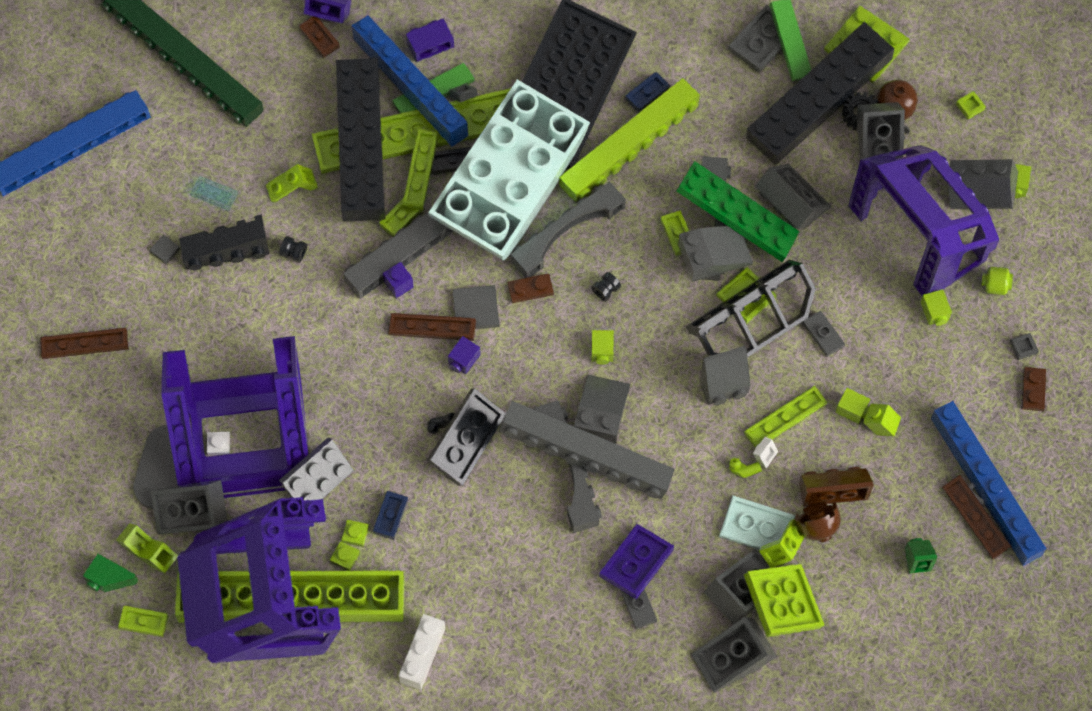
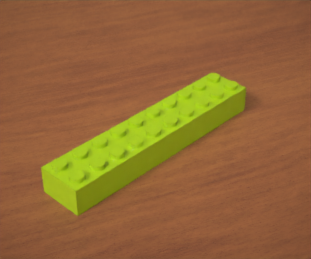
[175,571,405,623]

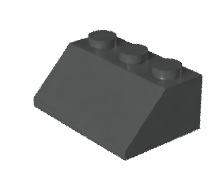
[948,159,1018,209]
[755,163,831,229]

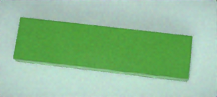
[769,0,811,82]
[392,63,475,114]

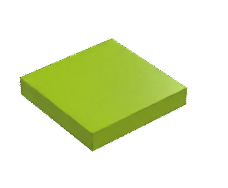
[716,267,777,324]

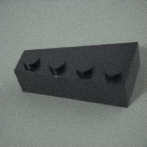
[179,214,269,271]

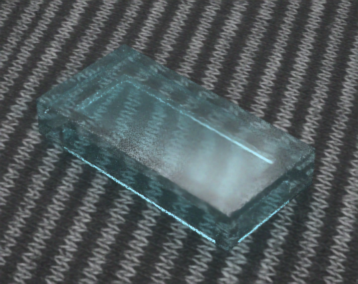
[190,176,238,211]

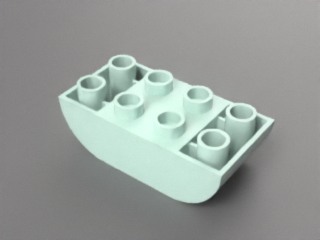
[428,80,590,260]

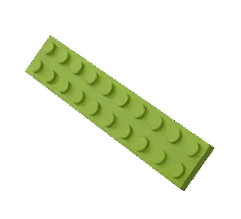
[312,88,511,174]

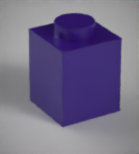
[383,262,414,299]
[448,336,481,374]

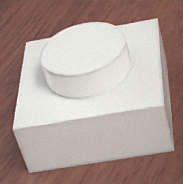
[207,432,230,455]
[753,437,778,468]

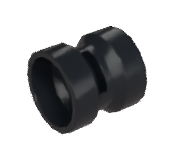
[279,236,308,263]
[591,272,621,302]

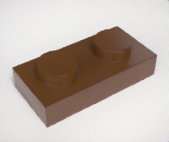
[299,16,340,58]
[507,273,554,303]
[1022,367,1046,412]

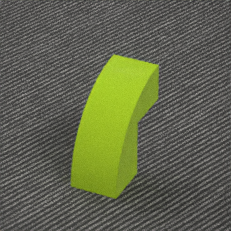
[116,523,178,573]

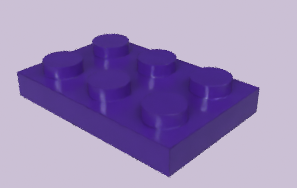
[599,524,674,599]

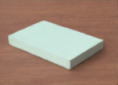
[719,496,795,550]

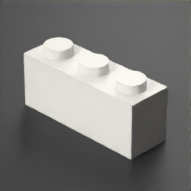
[399,614,445,690]

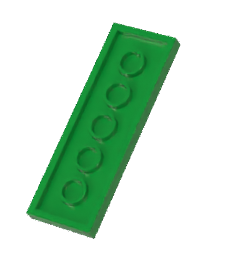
[676,161,800,262]

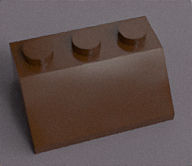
[799,467,874,507]

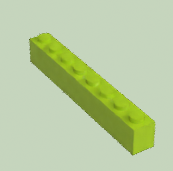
[559,78,700,202]

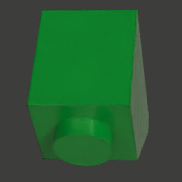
[905,538,937,574]
[83,554,139,592]

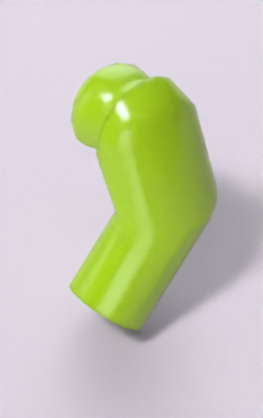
[729,458,762,478]

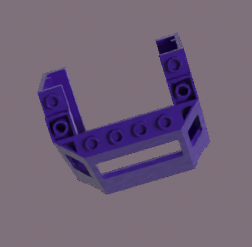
[848,145,1000,296]
[161,336,309,498]
[177,497,341,663]

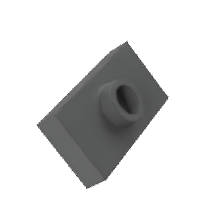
[802,311,845,357]
[620,589,657,630]

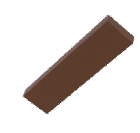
[388,313,476,341]
[40,328,129,359]
[942,475,1012,560]

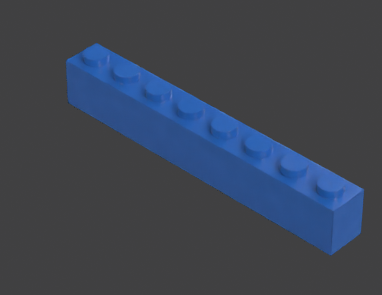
[351,15,468,147]
[0,90,151,196]
[931,401,1047,566]

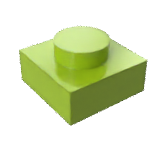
[956,91,986,120]
[342,520,369,547]
[330,541,360,571]

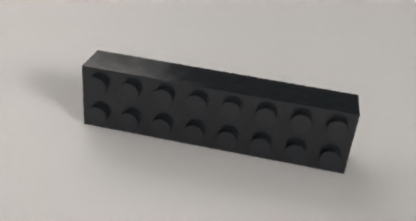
[746,22,894,165]
[336,58,385,222]

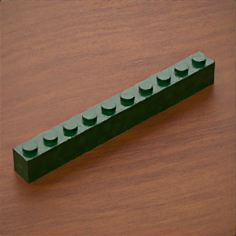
[100,0,264,127]

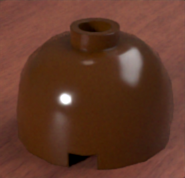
[877,80,918,120]
[795,501,841,542]

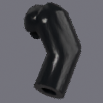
[427,412,455,434]

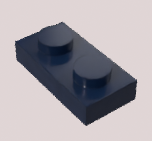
[625,72,670,113]
[373,491,408,540]

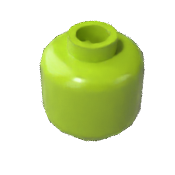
[981,266,1013,295]

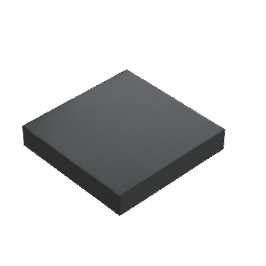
[453,285,500,329]

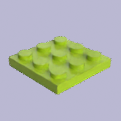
[824,6,910,84]
[744,564,824,637]

